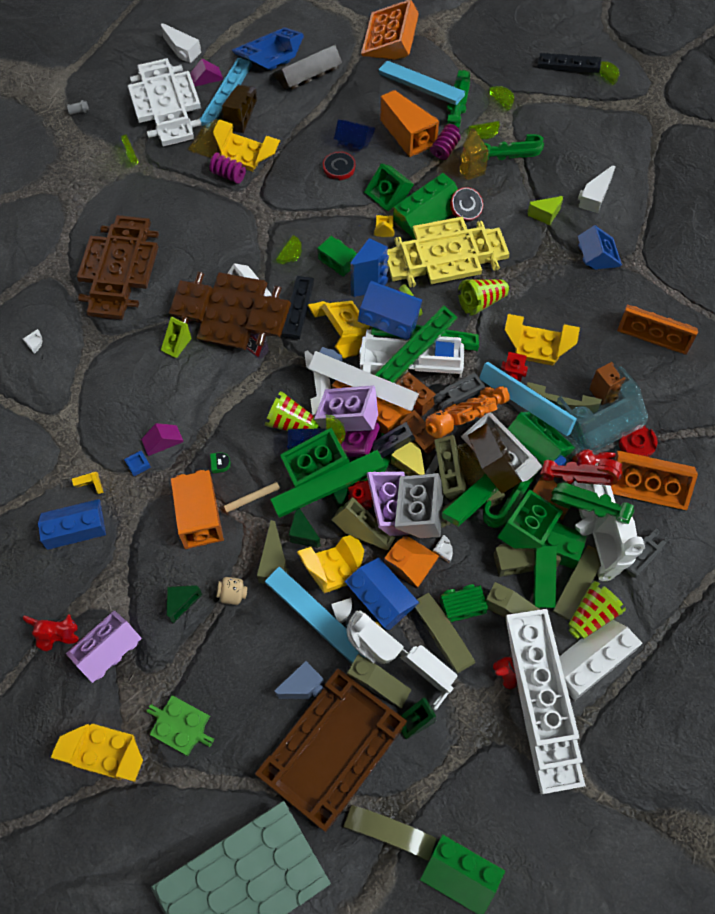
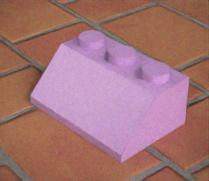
[314,385,378,432]
[367,472,408,536]
[66,611,142,683]

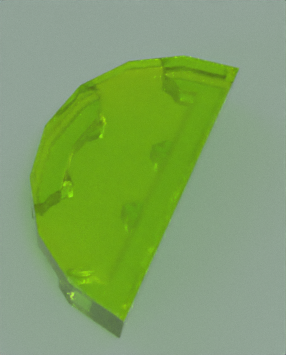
[599,61,620,85]
[489,86,514,111]
[468,121,500,139]
[121,134,138,165]
[276,235,302,264]
[326,414,346,444]

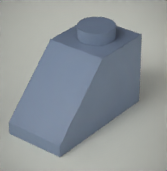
[275,661,324,699]

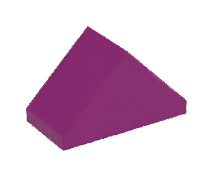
[190,59,223,87]
[141,423,184,456]

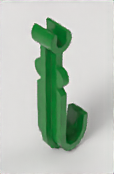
[447,70,470,128]
[478,134,544,161]
[482,472,538,528]
[550,483,634,524]

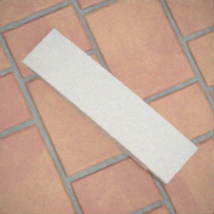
[506,609,585,795]

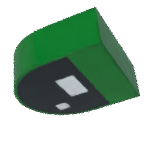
[210,452,231,474]

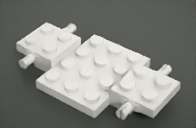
[128,58,202,146]

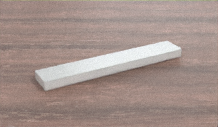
[308,351,419,411]

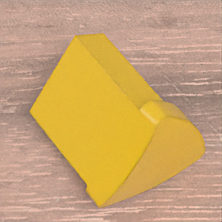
[374,215,394,237]
[72,472,104,494]

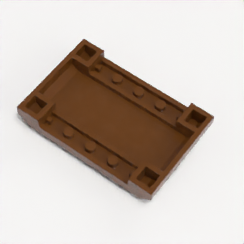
[255,669,407,833]

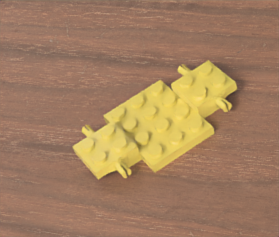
[387,216,510,288]

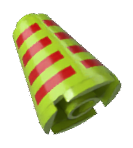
[458,279,509,315]
[265,391,319,436]
[568,581,626,639]

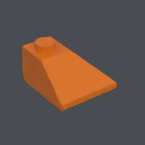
[384,535,439,589]

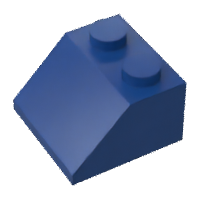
[578,225,622,270]

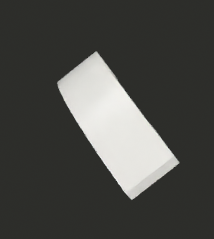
[304,351,331,416]

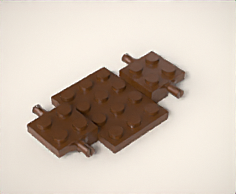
[77,215,159,320]
[169,272,291,350]

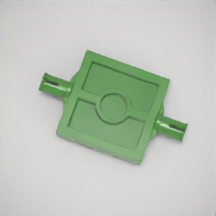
[147,695,214,756]

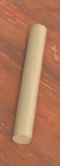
[224,482,280,513]

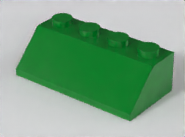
[393,173,458,240]

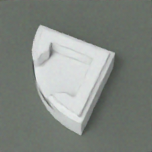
[23,329,42,353]
[575,516,595,536]
[433,535,453,563]
[331,598,352,623]

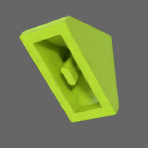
[528,196,563,225]
[161,317,192,358]

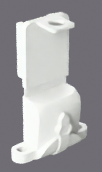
[360,330,464,379]
[572,463,645,581]
[346,611,457,711]

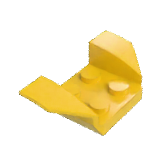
[213,119,280,172]
[308,301,370,358]
[505,314,580,366]
[297,535,364,593]
[51,724,143,782]

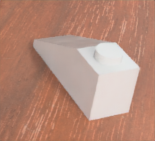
[161,23,201,63]
[578,165,616,213]

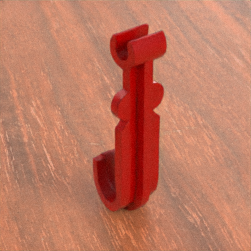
[540,458,622,486]

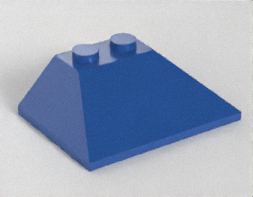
[232,27,304,70]

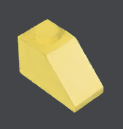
[391,442,425,476]

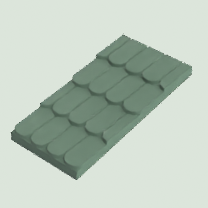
[150,801,331,914]

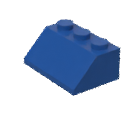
[350,238,389,297]
[358,281,422,340]
[38,499,106,550]
[345,558,419,630]

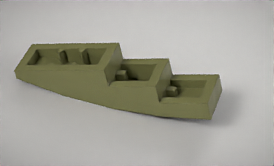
[413,593,475,674]

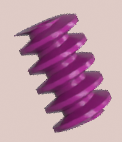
[430,124,461,160]
[209,152,246,184]

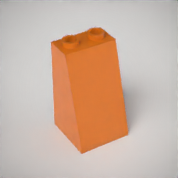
[380,90,439,157]
[171,470,224,549]

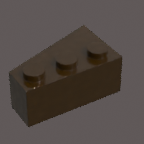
[222,84,257,133]
[467,423,522,494]

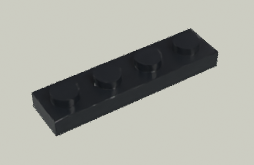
[537,53,602,73]
[282,276,314,340]
[348,422,415,462]

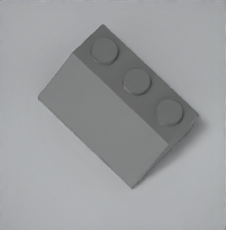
[395,473,443,538]

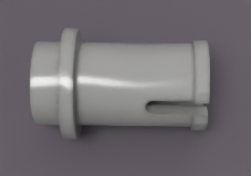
[67,100,89,115]

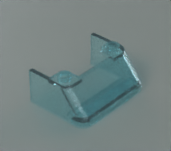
[557,366,648,452]

